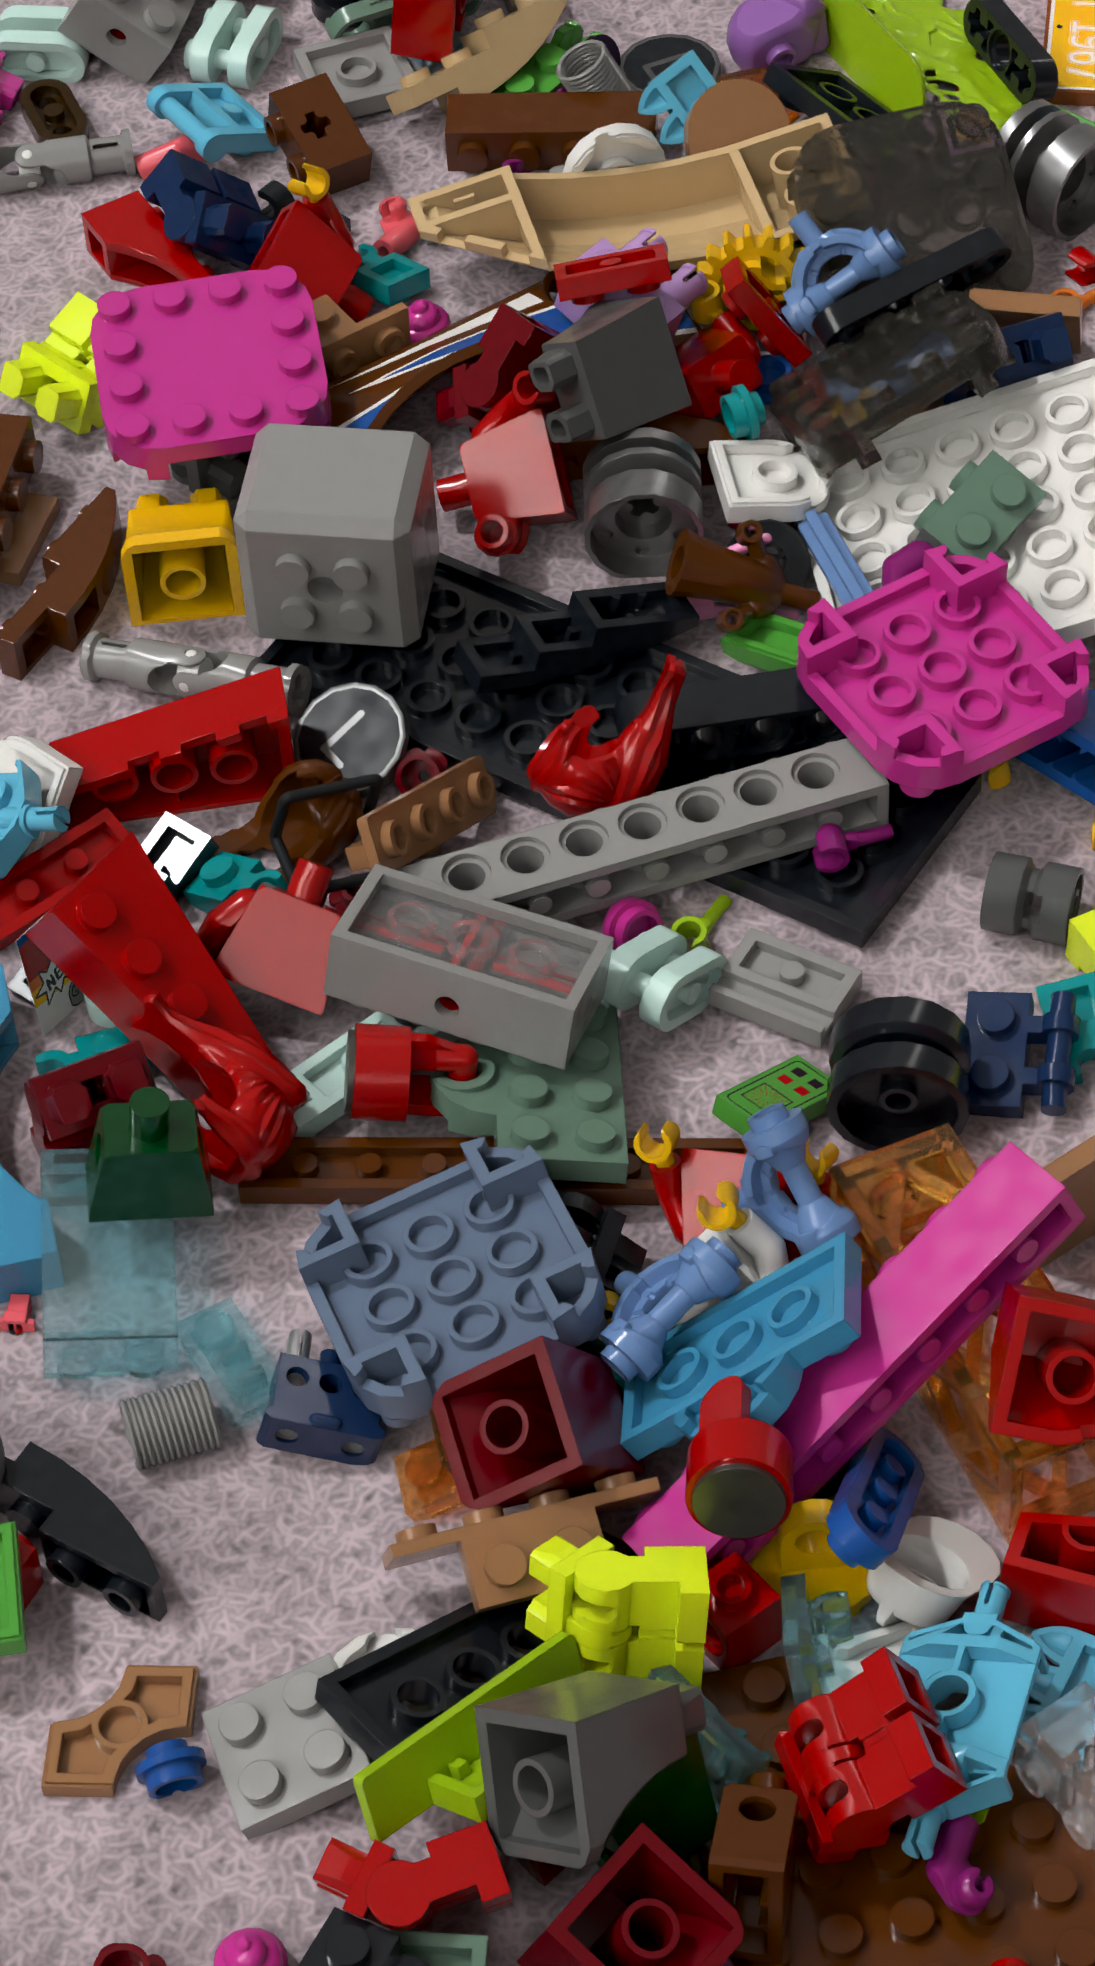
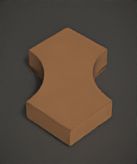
[41,1665,200,1798]

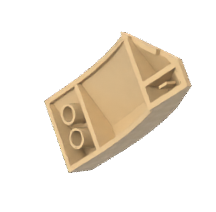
[407,113,874,271]

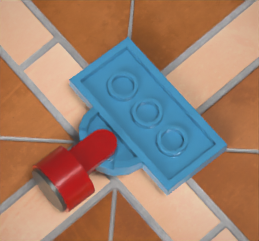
[620,1231,862,1539]

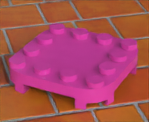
[90,265,332,480]
[796,544,1090,798]

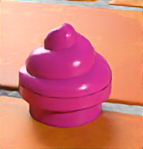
[408,299,451,343]
[602,896,664,950]
[214,1927,288,1966]

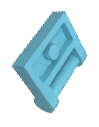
[146,82,278,163]

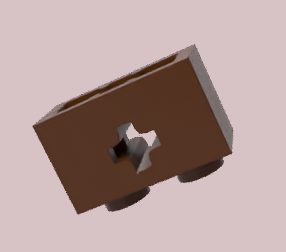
[263,73,372,195]

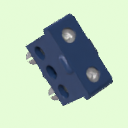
[256,1328,386,1465]

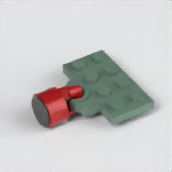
[344,1001,629,1184]

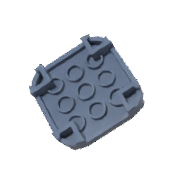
[296,1137,607,1428]

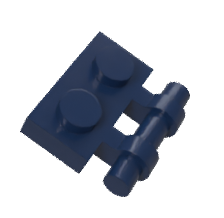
[965,991,1081,1118]

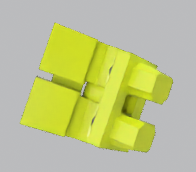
[0,291,104,435]
[525,1535,710,1689]

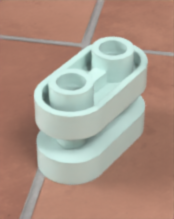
[183,0,283,91]
[0,5,91,83]
[602,925,728,1032]

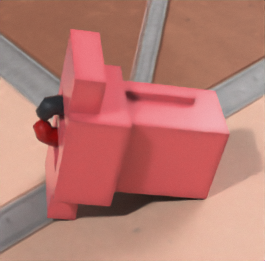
[0,1294,36,1335]

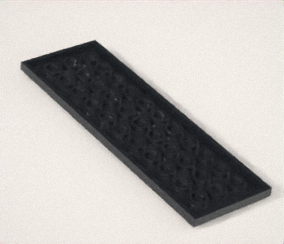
[260,552,982,948]

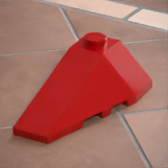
[988,1282,1095,1446]

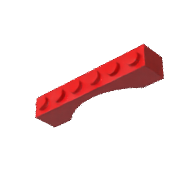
[81,190,215,287]

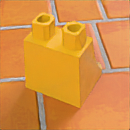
[121,487,246,626]

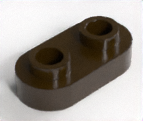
[20,79,90,143]

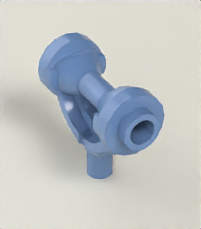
[781,210,907,337]
[722,1102,862,1256]
[599,1236,742,1383]

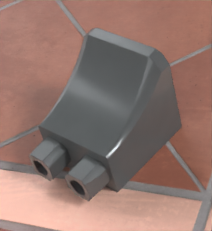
[528,296,692,443]
[474,1670,706,1869]

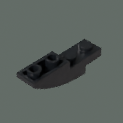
[0,1442,167,1622]

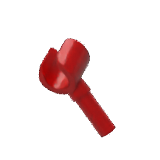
[1065,246,1095,286]

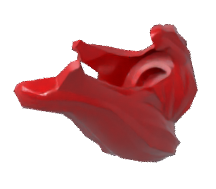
[526,654,687,817]
[132,991,310,1185]

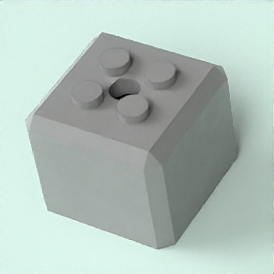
[233,423,440,647]

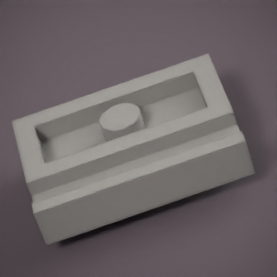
[709,928,862,1049]

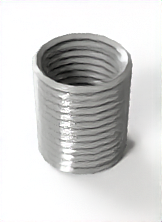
[556,39,635,92]
[119,1377,222,1471]

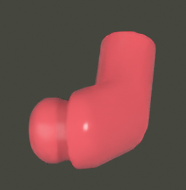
[134,133,206,181]
[373,196,420,257]

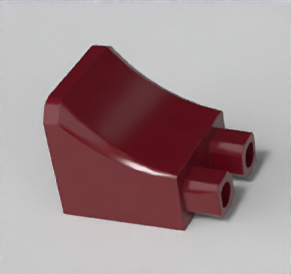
[432,1335,646,1510]
[516,1822,744,1966]

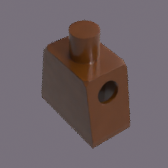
[708,1771,799,1964]

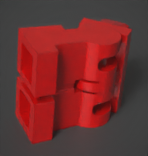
[774,1646,968,1864]
[313,1820,513,1932]

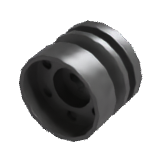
[983,99,1095,241]
[583,427,704,578]

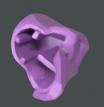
[726,0,830,78]

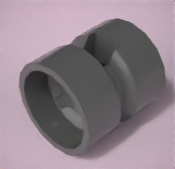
[980,851,1084,946]

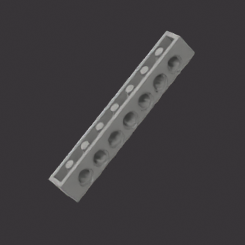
[398,738,889,921]

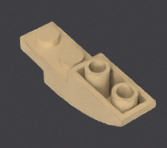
[385,0,568,116]

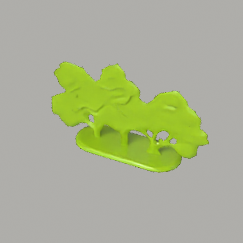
[822,0,1027,131]

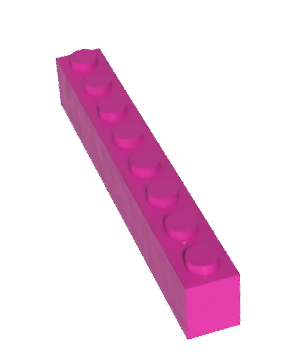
[621,1141,1086,1570]

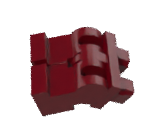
[436,302,561,433]
[24,1039,156,1185]

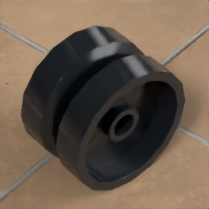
[826,996,972,1153]

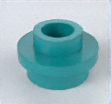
[720,384,766,440]

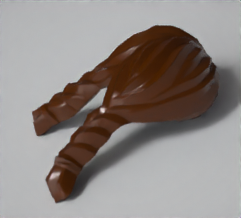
[212,759,363,884]

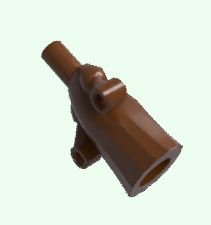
[665,520,820,633]

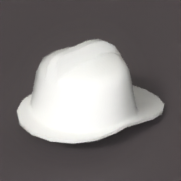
[866,1515,1000,1628]

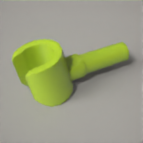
[671,894,732,950]

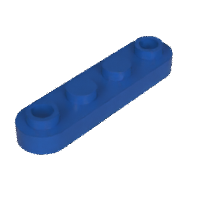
[826,1427,925,1570]

